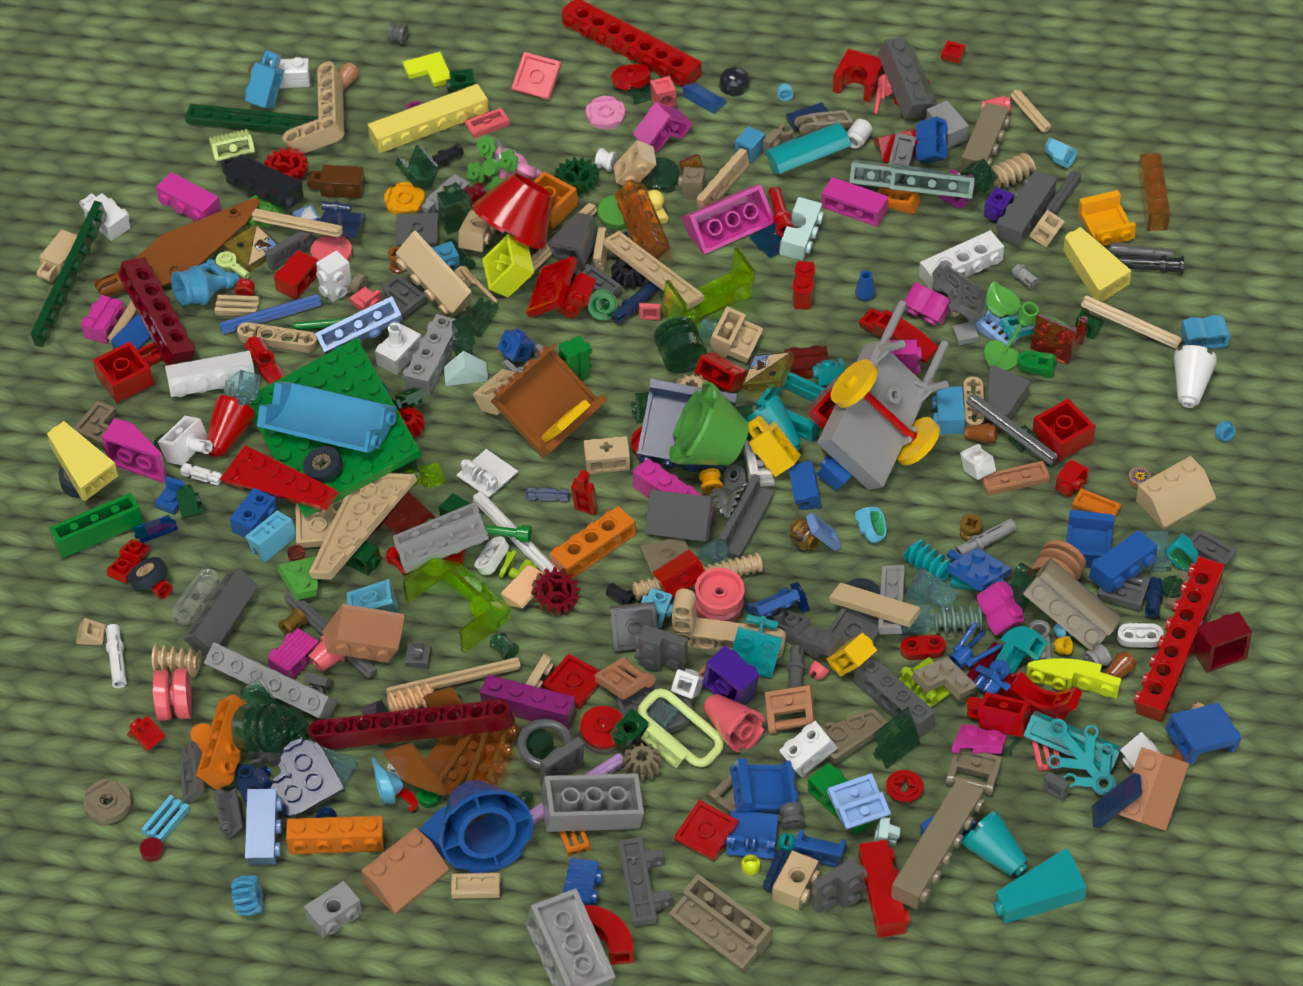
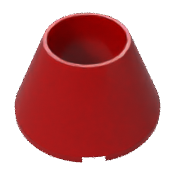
[472,173,553,250]

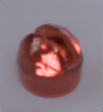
[287,545,305,562]

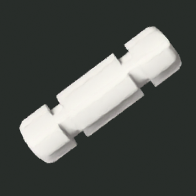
[180,463,222,485]

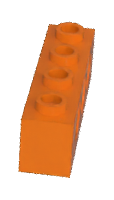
[550,506,636,580]

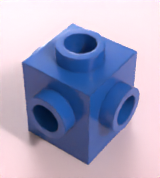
[497,329,535,362]

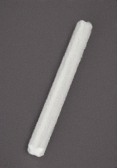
[473,492,560,572]

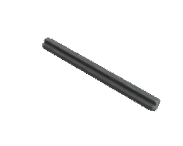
[284,591,377,679]

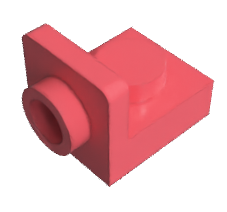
[350,287,382,311]

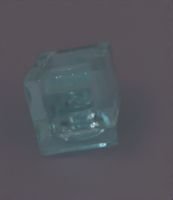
[902,604,935,635]

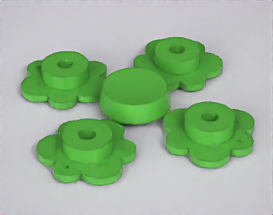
[467,135,518,190]

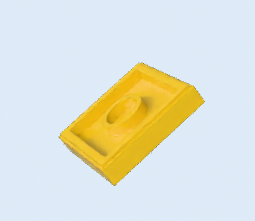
[541,400,591,443]

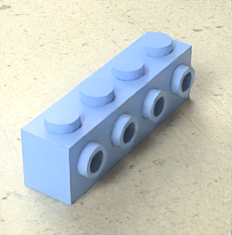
[315,296,403,355]

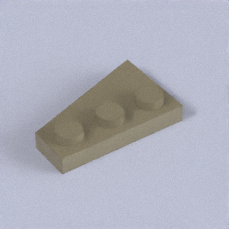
[822,709,889,765]

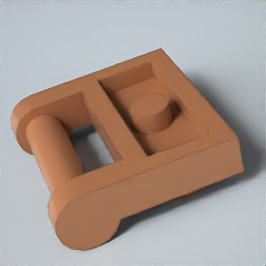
[594,657,655,700]
[765,685,816,734]

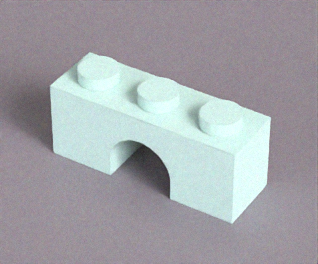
[779,197,824,261]

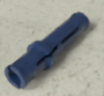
[611,281,660,324]

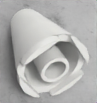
[1174,345,1217,408]

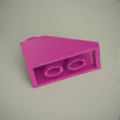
[102,418,167,483]

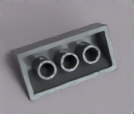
[877,38,938,119]

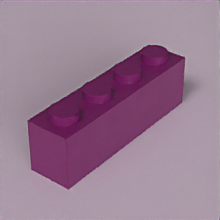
[480,675,576,730]

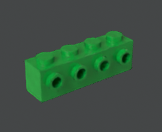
[49,493,143,558]

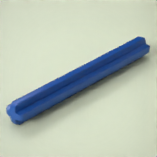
[220,294,321,334]

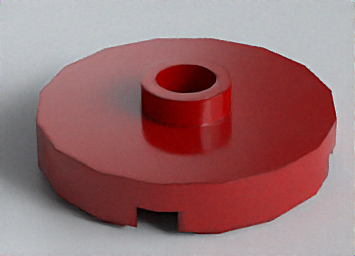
[611,64,651,90]

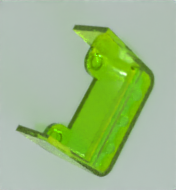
[662,247,756,327]
[402,558,511,654]

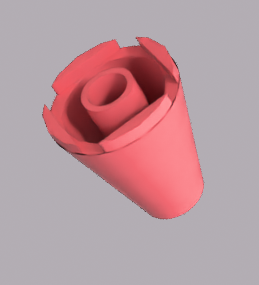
[704,694,765,752]

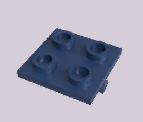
[320,201,365,238]

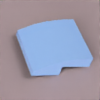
[827,773,891,830]

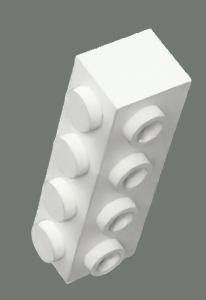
[165,351,256,397]

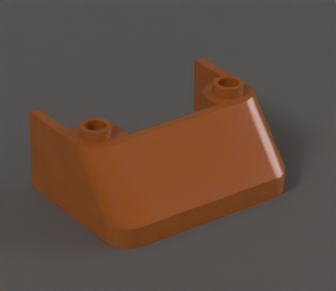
[383,687,487,796]

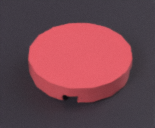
[311,236,352,262]

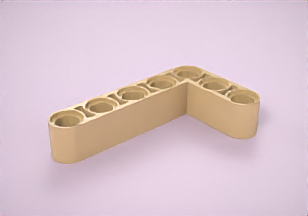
[282,61,344,153]
[672,589,786,658]

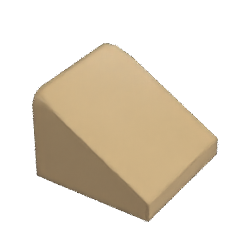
[76,618,106,645]

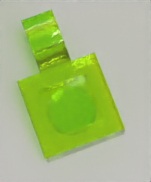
[405,462,445,488]

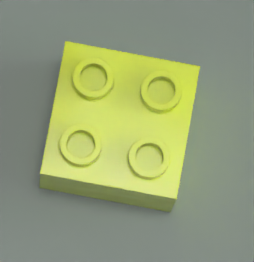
[482,234,534,298]

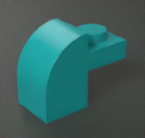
[995,626,1049,674]

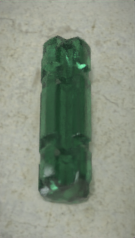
[445,238,476,270]

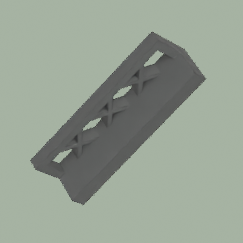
[719,474,774,559]

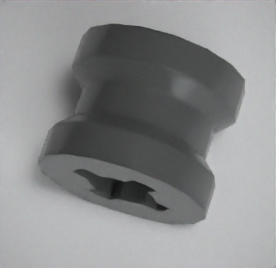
[387,22,409,44]
[780,802,805,829]

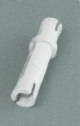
[105,624,127,688]

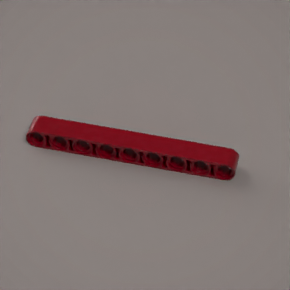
[308,699,515,750]

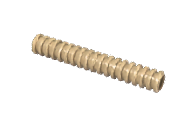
[632,553,763,601]

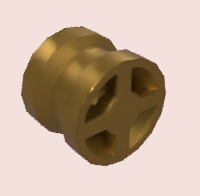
[960,514,983,541]

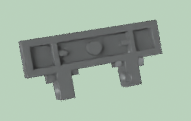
[618,837,673,927]

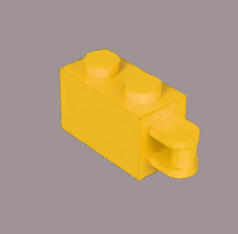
[748,416,801,477]
[826,632,877,677]

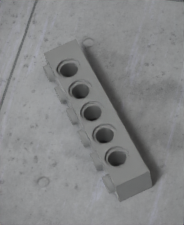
[204,642,338,719]

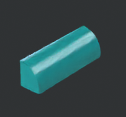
[765,123,852,174]

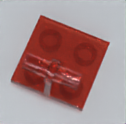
[1030,313,1088,364]
[375,491,436,535]

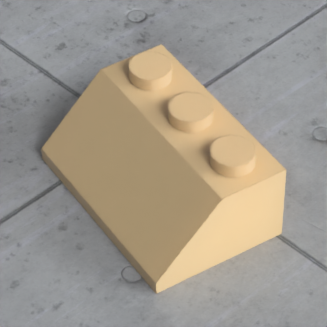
[1136,456,1216,530]

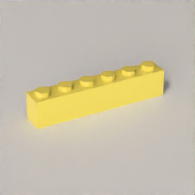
[368,84,489,153]

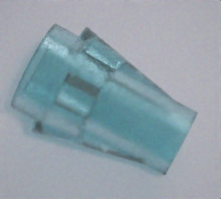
[696,539,728,561]

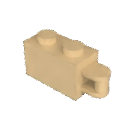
[37,229,77,282]

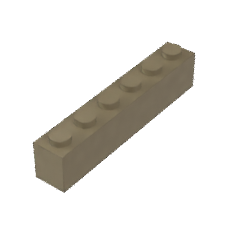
[891,778,985,910]

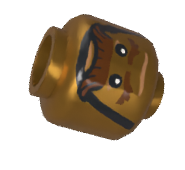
[789,517,821,551]

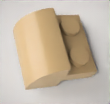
[710,306,763,364]

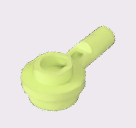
[216,251,250,279]

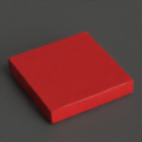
[542,653,600,710]
[673,799,740,862]

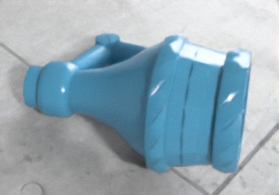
[171,259,239,306]

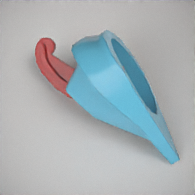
[371,757,418,812]

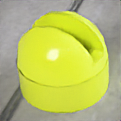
[741,854,760,876]

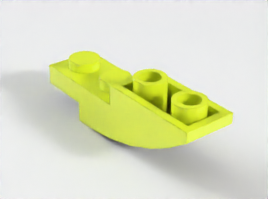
[1026,658,1122,699]

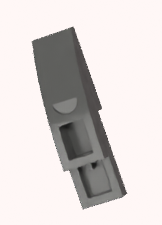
[765,607,845,658]

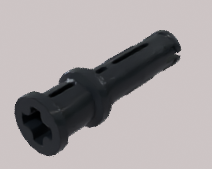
[1120,255,1184,275]

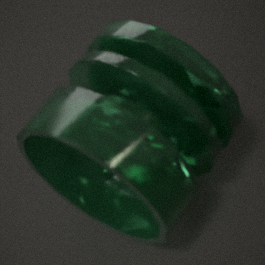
[653,316,707,374]
[231,704,293,753]

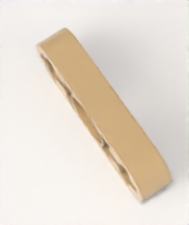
[963,377,984,426]

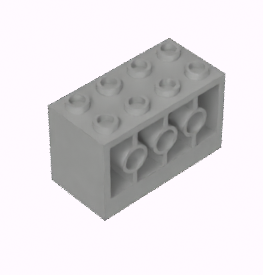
[525,888,616,986]

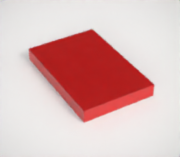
[526,256,578,318]

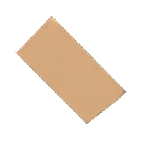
[501,565,543,608]

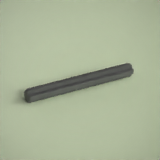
[966,393,1058,465]

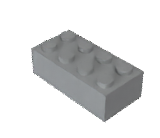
[541,773,644,832]

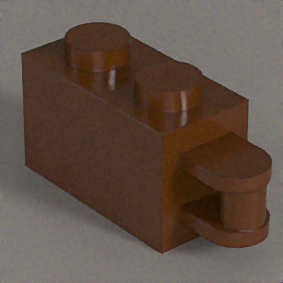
[307,164,365,199]

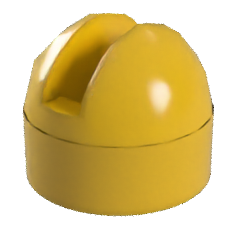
[1053,636,1073,655]

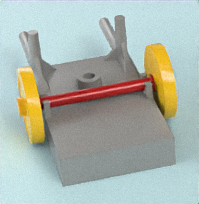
[817,300,949,490]

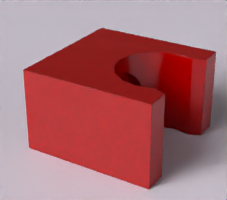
[833,48,885,103]

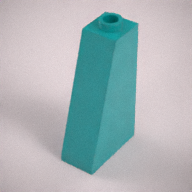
[993,848,1087,924]

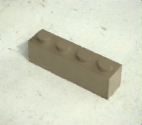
[961,102,1011,177]

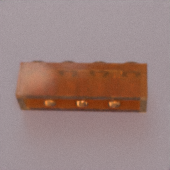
[1138,153,1170,231]

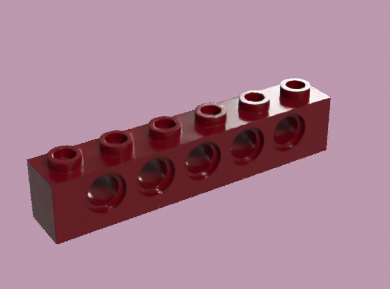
[118,257,195,366]

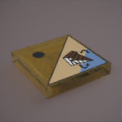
[224,224,278,271]
[742,351,795,390]

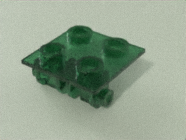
[873,707,920,769]

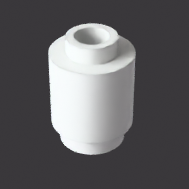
[847,119,872,149]

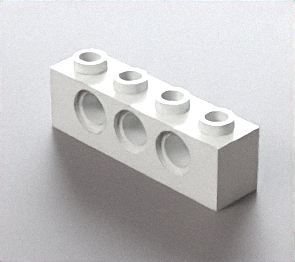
[919,230,1004,291]

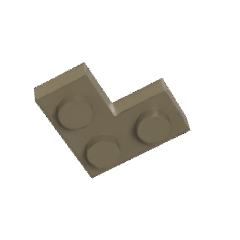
[73,400,117,448]
[912,657,977,700]

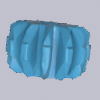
[231,875,264,916]

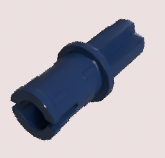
[1145,577,1163,618]

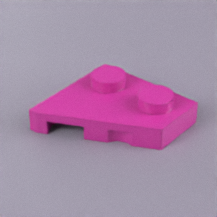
[952,724,1007,754]

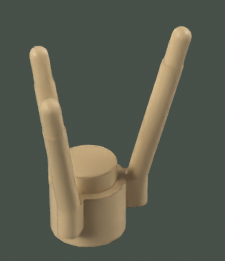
[454,266,498,311]

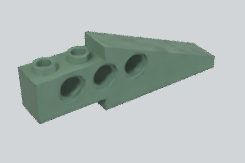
[849,160,975,199]

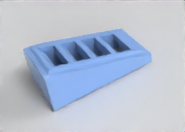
[974,310,1020,345]

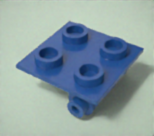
[726,810,778,860]

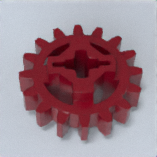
[531,567,581,616]

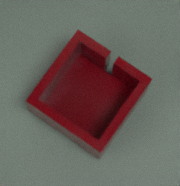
[1193,611,1252,673]

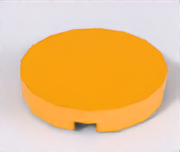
[385,182,425,215]

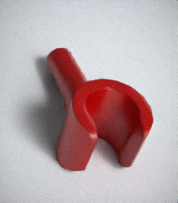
[385,546,407,576]

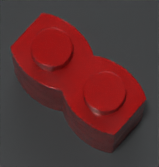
[792,261,815,310]
[558,272,596,319]

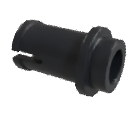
[606,583,636,605]

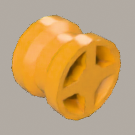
[699,468,723,495]

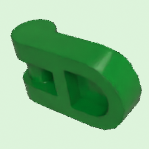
[1017,351,1057,378]

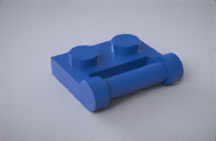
[745,587,800,617]

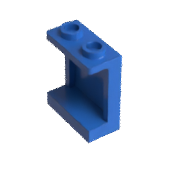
[1066,510,1114,568]
[1165,703,1242,764]
[730,759,798,812]

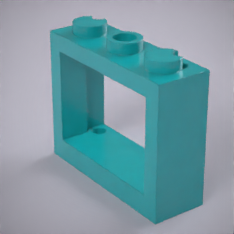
[756,369,825,442]

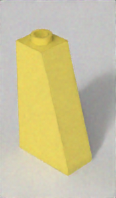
[1063,227,1131,302]
[47,421,118,502]

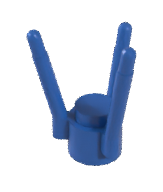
[949,622,1003,669]

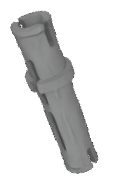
[954,518,1016,555]

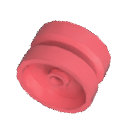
[695,567,745,622]
[153,668,192,721]

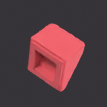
[639,303,662,320]

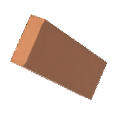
[980,461,1050,496]

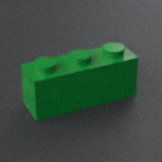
[808,763,876,836]

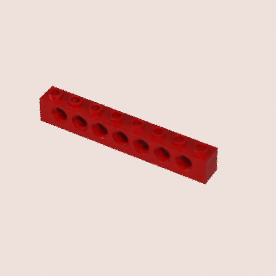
[561,0,702,87]
[1133,556,1225,723]

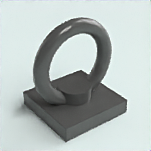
[517,719,584,786]

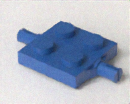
[947,548,1012,592]

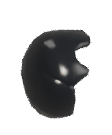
[719,67,750,96]

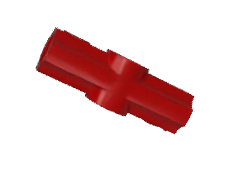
[244,336,285,385]

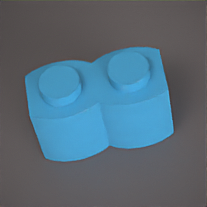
[1180,315,1230,349]

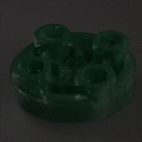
[641,157,680,193]

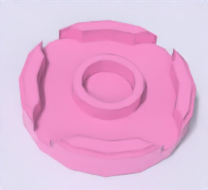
[586,96,626,129]

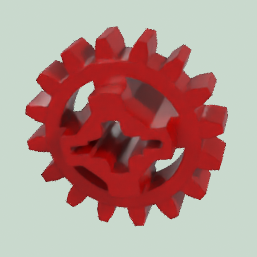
[264,147,308,181]

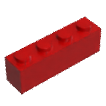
[858,840,910,938]

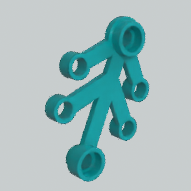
[1048,719,1116,795]

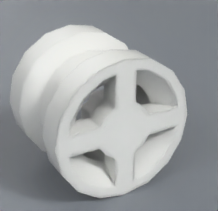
[594,148,618,172]

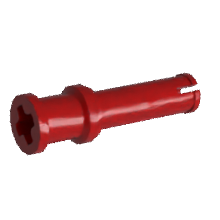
[768,186,794,237]

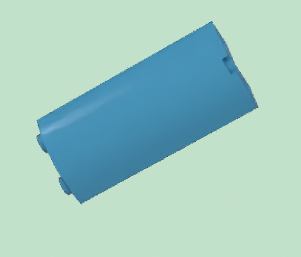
[257,381,396,453]

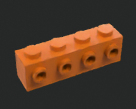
[196,694,254,790]
[286,816,385,854]

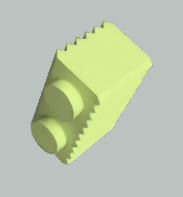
[209,129,255,162]

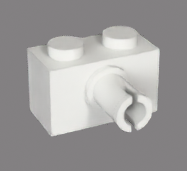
[375,323,421,375]
[158,416,213,465]

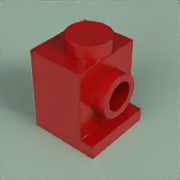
[1055,459,1090,497]

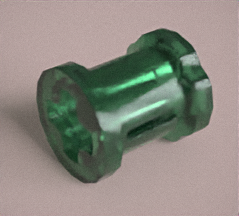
[489,631,519,660]

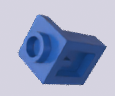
[155,476,186,515]

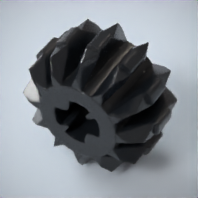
[611,259,646,290]

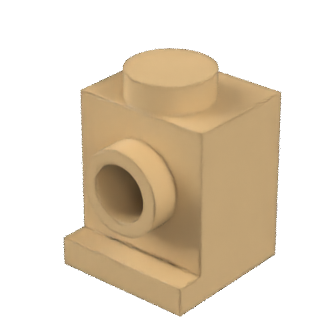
[1030,210,1065,248]

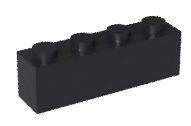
[224,154,304,210]

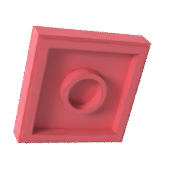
[511,52,562,101]

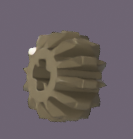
[622,742,662,783]

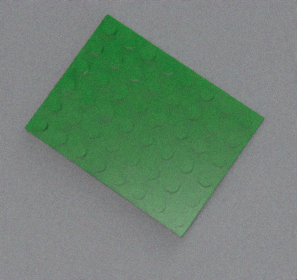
[243,338,422,518]

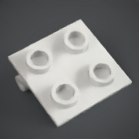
[456,449,518,498]

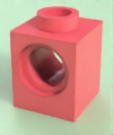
[650,76,676,107]

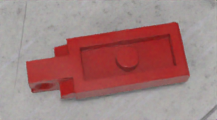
[571,470,598,516]

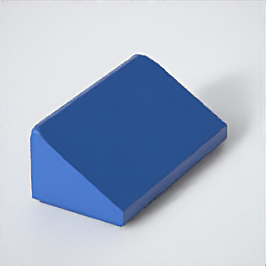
[683,83,727,114]
[111,315,151,350]

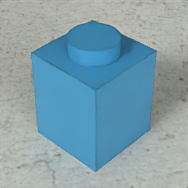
[735,126,765,163]

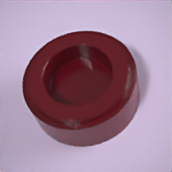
[139,837,164,862]

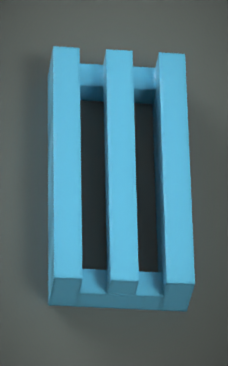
[142,795,190,843]

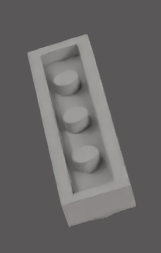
[878,565,905,634]

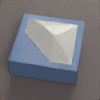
[293,205,320,221]

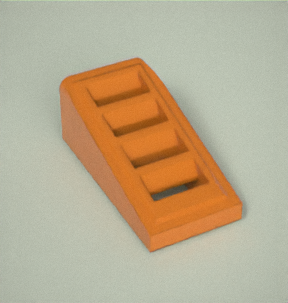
[877,187,921,214]

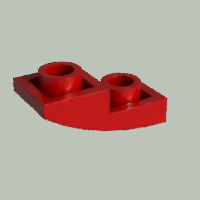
[107,539,150,583]

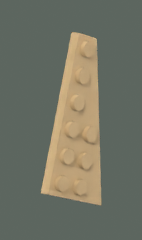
[309,473,417,580]

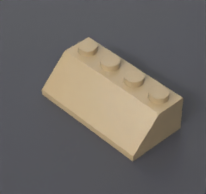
[396,231,472,318]

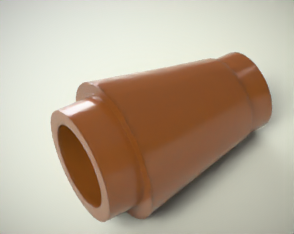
[964,423,997,444]
[1105,651,1137,678]

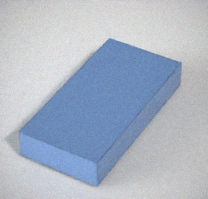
[806,513,841,551]

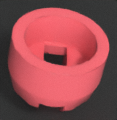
[809,660,829,680]

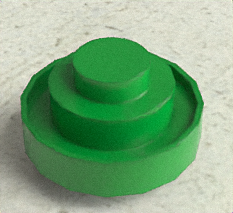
[586,289,617,321]

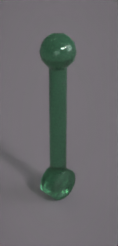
[1003,736,1022,757]

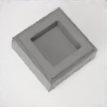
[952,322,979,346]

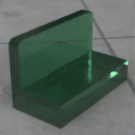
[396,144,439,188]

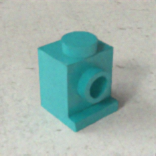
[812,358,844,386]

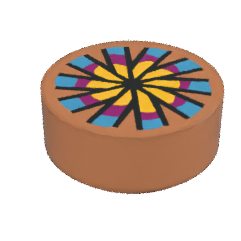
[1128,467,1151,489]

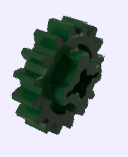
[555,157,599,195]

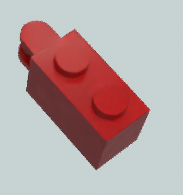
[966,692,1031,738]

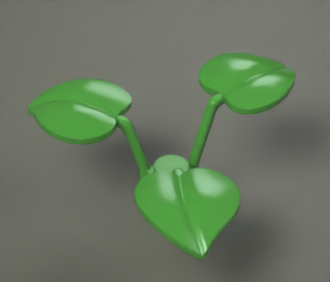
[984,281,1076,371]

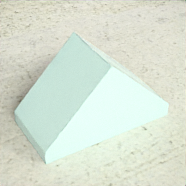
[444,351,488,386]

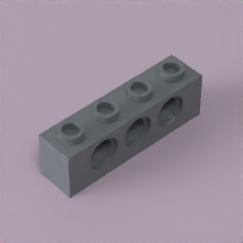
[854,655,935,740]

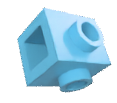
[641,588,673,628]

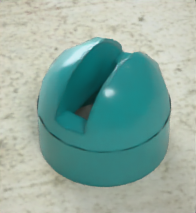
[778,833,796,854]

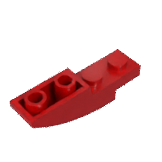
[858,308,938,363]

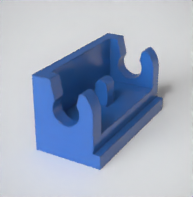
[789,461,822,510]
[794,829,847,868]

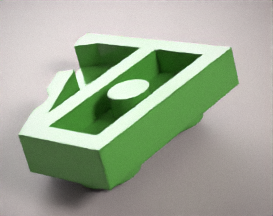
[278,556,318,601]

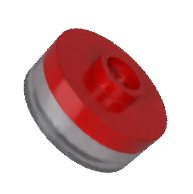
[579,706,627,755]

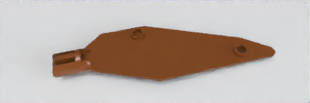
[94,198,260,297]

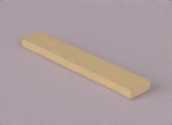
[603,231,704,310]

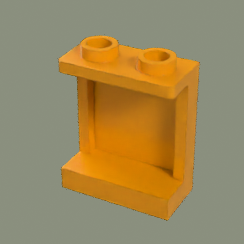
[1078,190,1136,246]

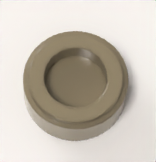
[349,273,368,294]

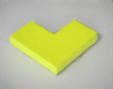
[403,52,450,88]

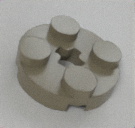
[83,780,132,826]

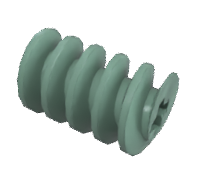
[935,605,982,634]

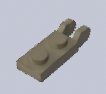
[794,110,854,135]

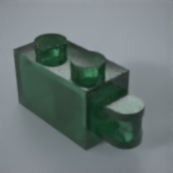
[437,182,470,235]

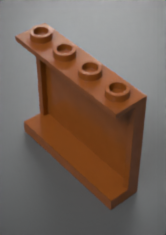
[491,343,607,459]

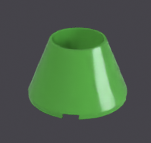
[669,382,749,466]

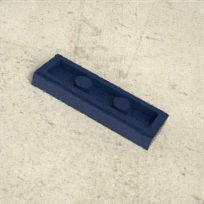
[1092,772,1142,828]

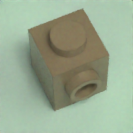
[679,167,706,200]

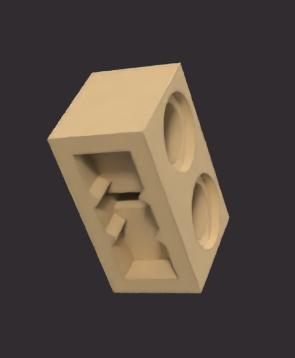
[613,140,657,190]
[473,369,515,415]

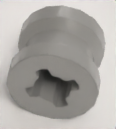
[1083,644,1112,667]

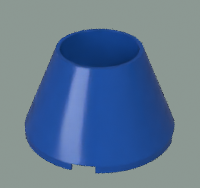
[439,780,533,873]

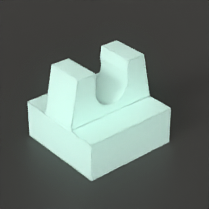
[874,817,900,846]

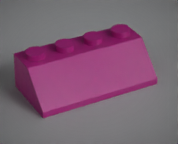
[681,184,774,254]

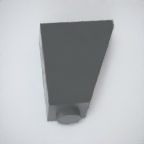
[547,213,598,265]
[986,365,1030,425]

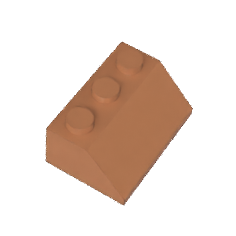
[323,604,405,663]
[1118,747,1189,831]
[361,827,449,915]

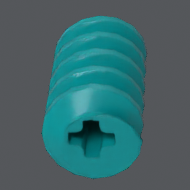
[903,539,952,585]

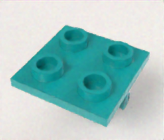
[732,613,783,678]

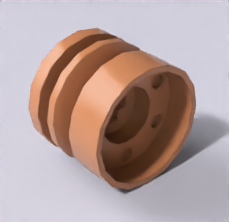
[1027,540,1086,584]

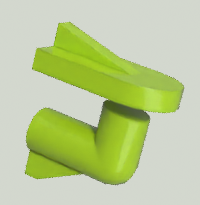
[499,550,538,579]

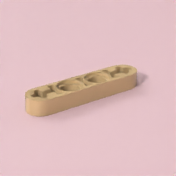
[237,322,318,353]

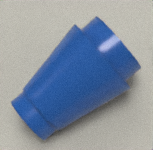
[855,270,876,301]

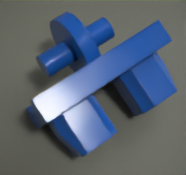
[974,659,1011,694]

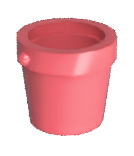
[308,636,345,673]

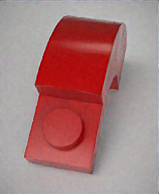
[998,671,1082,721]
[584,905,635,965]

